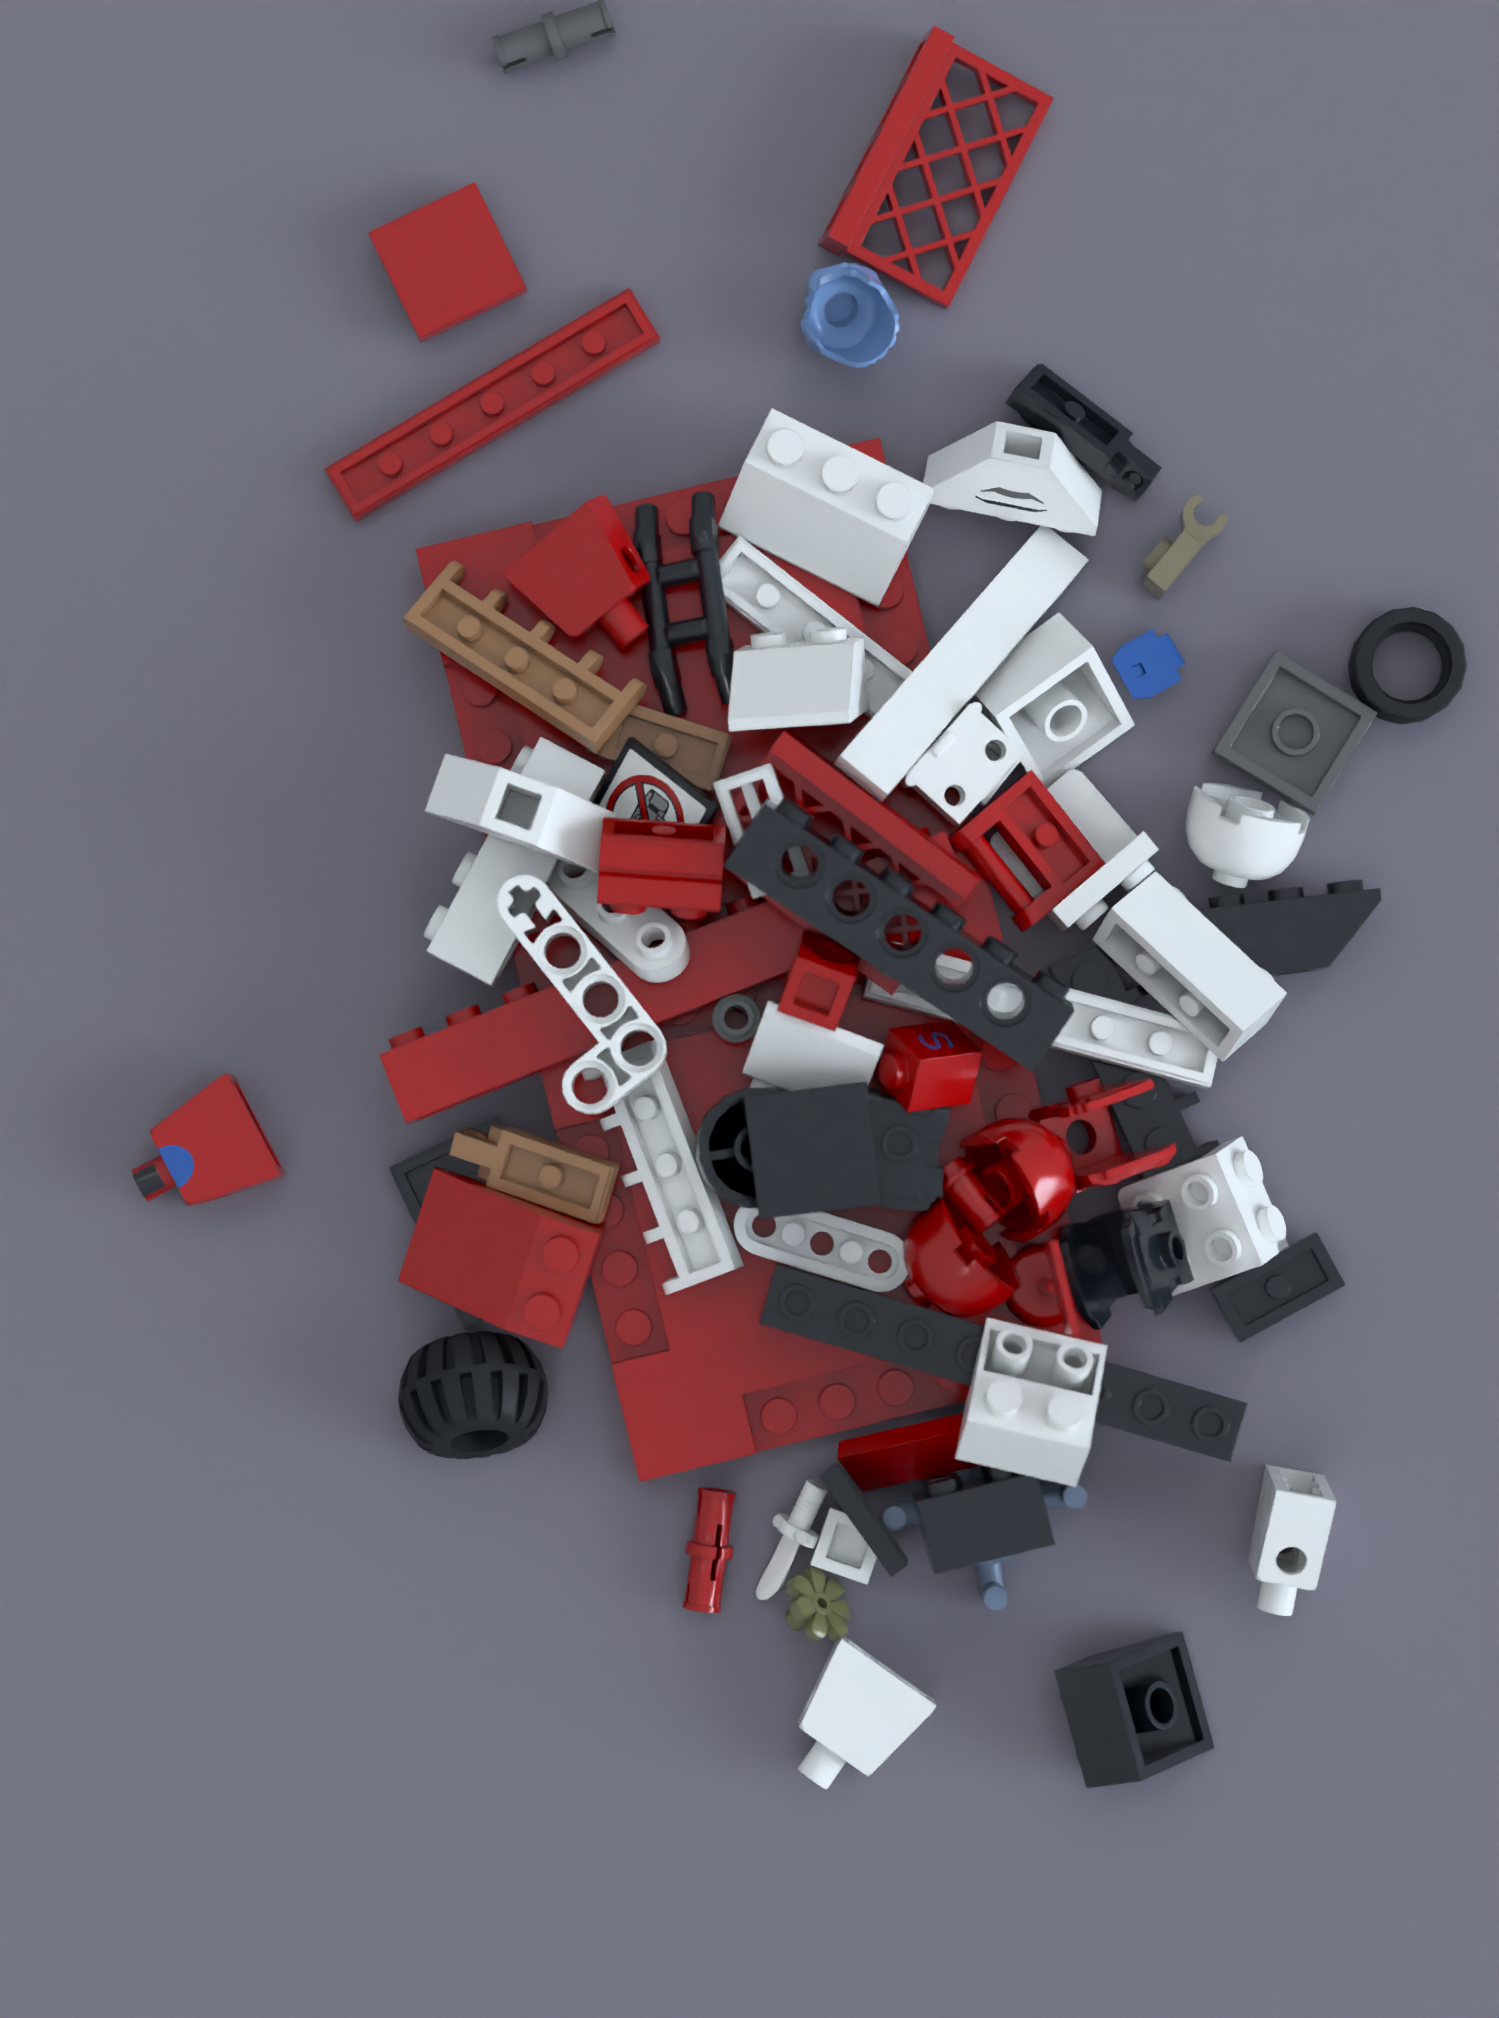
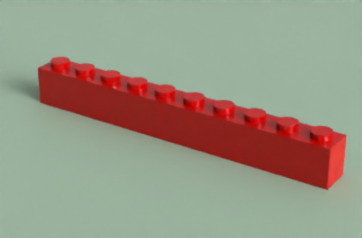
[379,827,972,1124]

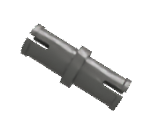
[492,0,616,74]

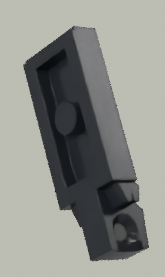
[1005,363,1162,502]

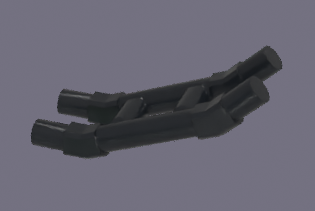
[633,491,734,716]

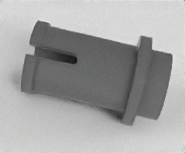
[712,994,761,1043]

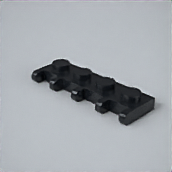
[1048,945,1220,1179]

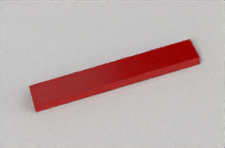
[324,287,660,522]

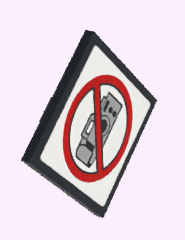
[593,737,721,824]

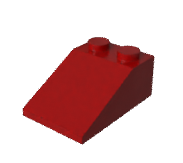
[398,1166,607,1349]

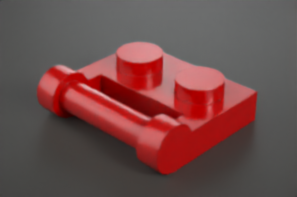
[948,770,1106,932]

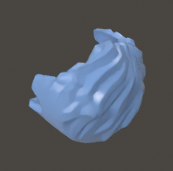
[800,262,900,368]

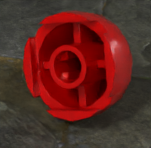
[959,1117,1075,1243]
[903,1195,1021,1318]

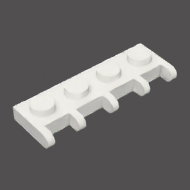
[582,1040,744,1295]

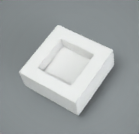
[810,1506,885,1585]

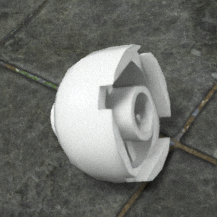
[1185,782,1310,888]

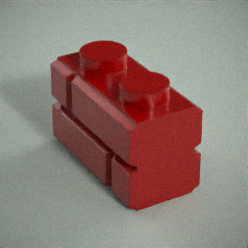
[597,817,726,919]

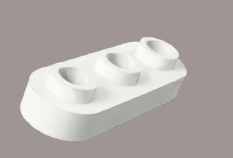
[548,860,690,983]
[734,1207,908,1292]

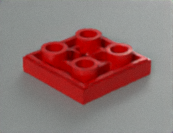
[368,182,527,342]

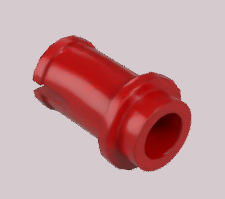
[943,1156,1008,1236]

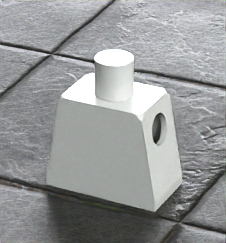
[1249,1464,1337,1616]
[798,1636,937,1789]

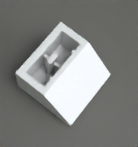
[955,1318,1107,1487]

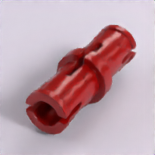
[682,1487,737,1613]

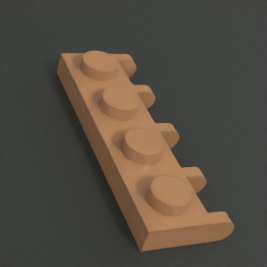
[403,560,647,753]

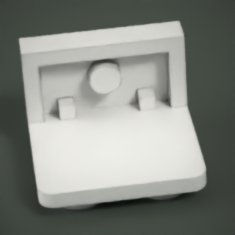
[990,769,1159,933]
[1118,1136,1289,1296]

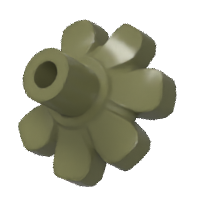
[786,1566,850,1641]

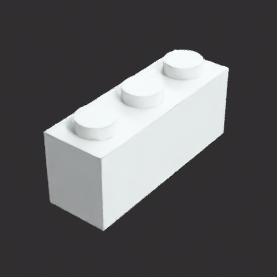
[1092,871,1287,1062]

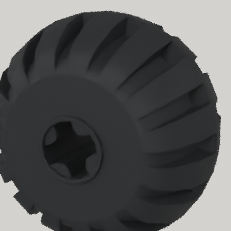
[398,1331,548,1459]

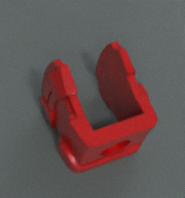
[1029,1077,1177,1194]

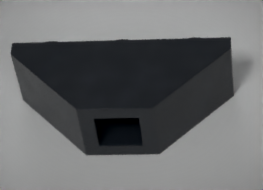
[1199,879,1382,976]

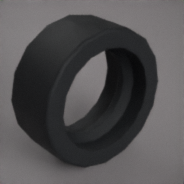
[1348,607,1467,724]

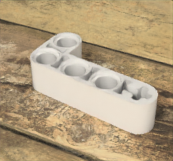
[497,874,667,1115]

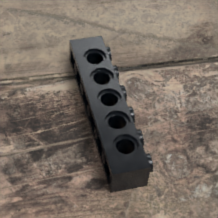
[724,797,1075,1072]

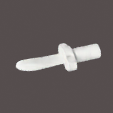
[756,1479,828,1600]

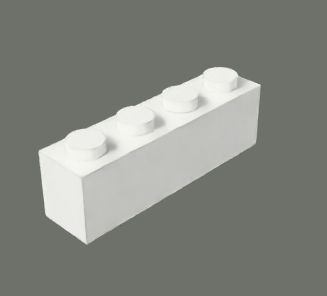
[423,737,607,988]

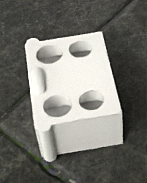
[900,702,1024,826]

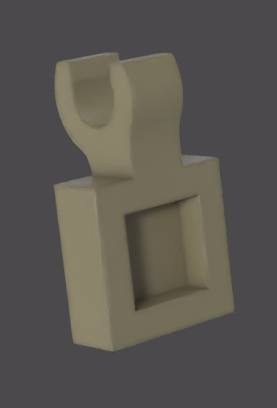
[1141,493,1228,600]

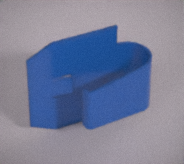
[1111,629,1185,699]

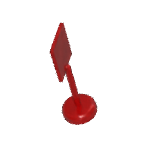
[1005,1240,1080,1335]

